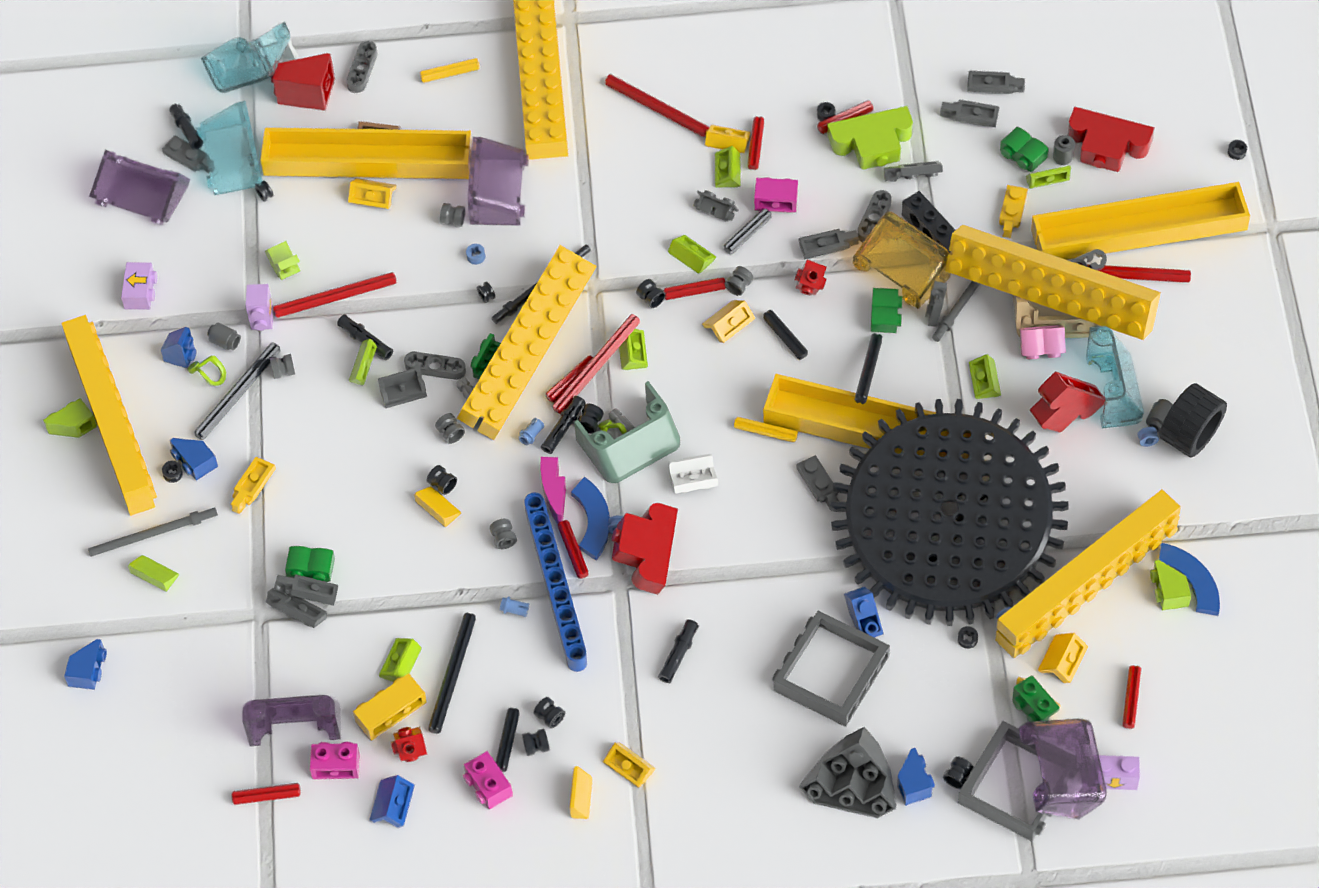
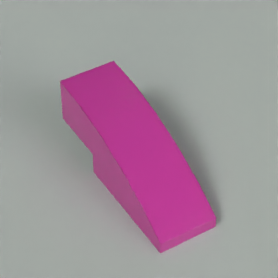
[540,457,566,524]

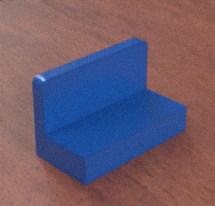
[370,775,415,828]

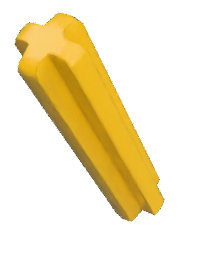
[420,58,480,83]
[734,417,798,442]

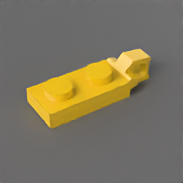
[999,185,1028,238]
[231,457,276,514]

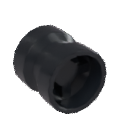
[636,279,666,308]
[577,403,604,434]
[426,465,457,495]
[533,697,566,729]
[522,729,550,756]
[943,757,974,789]

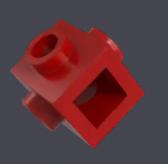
[794,260,827,296]
[391,727,427,762]

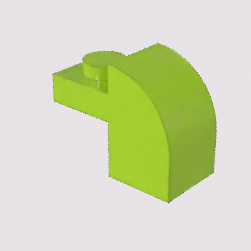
[265,241,300,280]

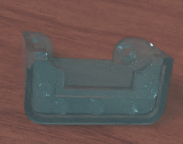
[201,22,291,93]
[197,101,262,196]
[1086,326,1144,429]

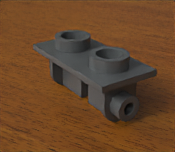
[693,190,739,221]

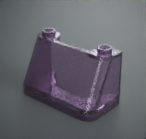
[468,137,529,225]
[89,150,191,225]
[242,695,341,746]
[1018,718,1107,819]

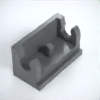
[378,367,427,408]

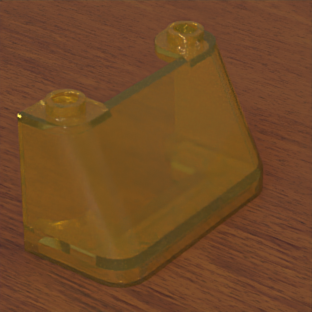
[853,211,951,309]

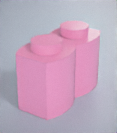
[1020,325,1066,359]

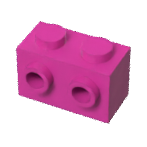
[754,177,798,213]
[310,742,360,779]
[463,751,513,810]

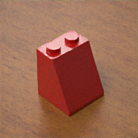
[271,53,335,111]

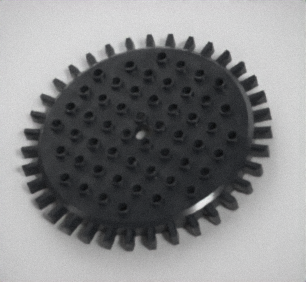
[830,399,1069,626]

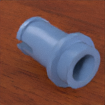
[518,418,544,445]
[500,596,530,617]

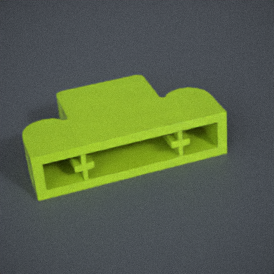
[827,106,913,170]

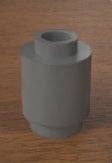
[1053,135,1075,165]
[207,322,241,350]
[1146,399,1173,432]

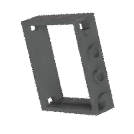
[772,611,890,727]
[958,721,1078,841]

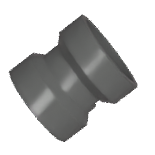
[440,203,466,227]
[725,266,754,296]
[270,354,295,379]
[435,413,465,444]
[489,519,517,549]

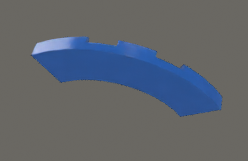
[571,477,610,560]
[1159,543,1220,616]

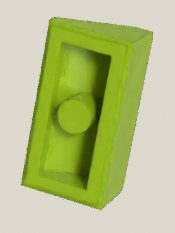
[715,146,741,188]
[1026,165,1071,189]
[668,235,716,274]
[619,329,648,370]
[349,339,377,385]
[969,354,1001,399]
[128,555,179,592]
[378,638,421,682]

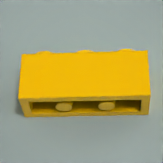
[353,673,427,741]

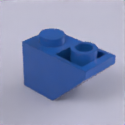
[161,327,197,368]
[169,438,218,481]
[844,586,884,638]
[64,639,107,690]
[897,748,935,806]

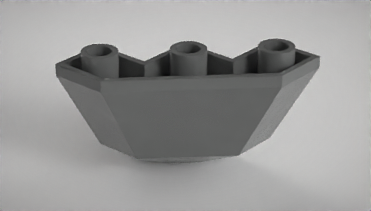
[799,727,897,818]

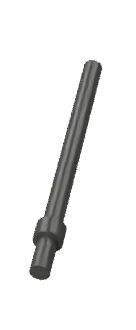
[932,281,980,342]
[88,507,218,557]

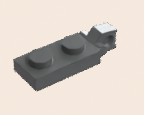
[967,71,1025,94]
[940,99,999,127]
[162,135,216,174]
[884,161,943,182]
[799,229,859,260]
[925,281,947,327]
[796,455,839,510]
[274,574,338,606]
[266,588,327,628]

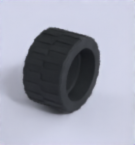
[1159,383,1227,458]

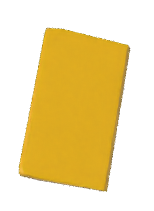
[705,125,751,153]
[414,486,461,527]
[603,742,656,788]
[570,766,592,819]

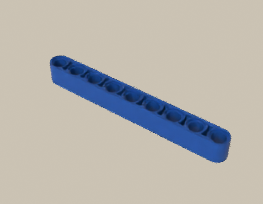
[524,492,587,672]

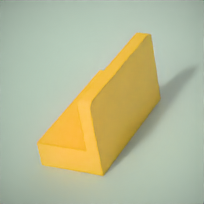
[348,178,396,209]
[702,300,755,343]
[1038,633,1088,683]

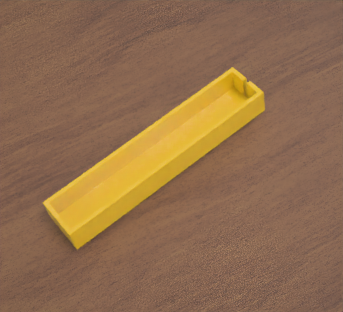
[513,0,568,160]
[261,128,473,179]
[1031,182,1250,260]
[945,224,1161,340]
[456,245,597,440]
[61,315,157,516]
[763,374,986,459]
[995,489,1181,658]

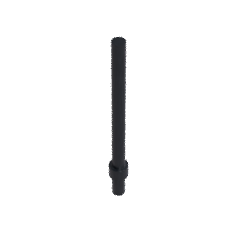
[492,244,591,324]

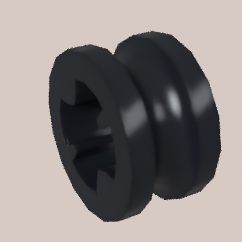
[817,102,835,121]
[1228,140,1247,160]
[255,180,274,202]
[477,282,496,303]
[162,461,183,483]
[958,626,978,649]

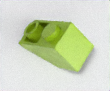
[43,398,97,438]
[1150,560,1191,610]

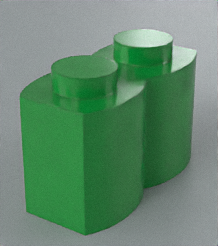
[1000,127,1049,172]
[871,288,903,333]
[285,546,335,582]

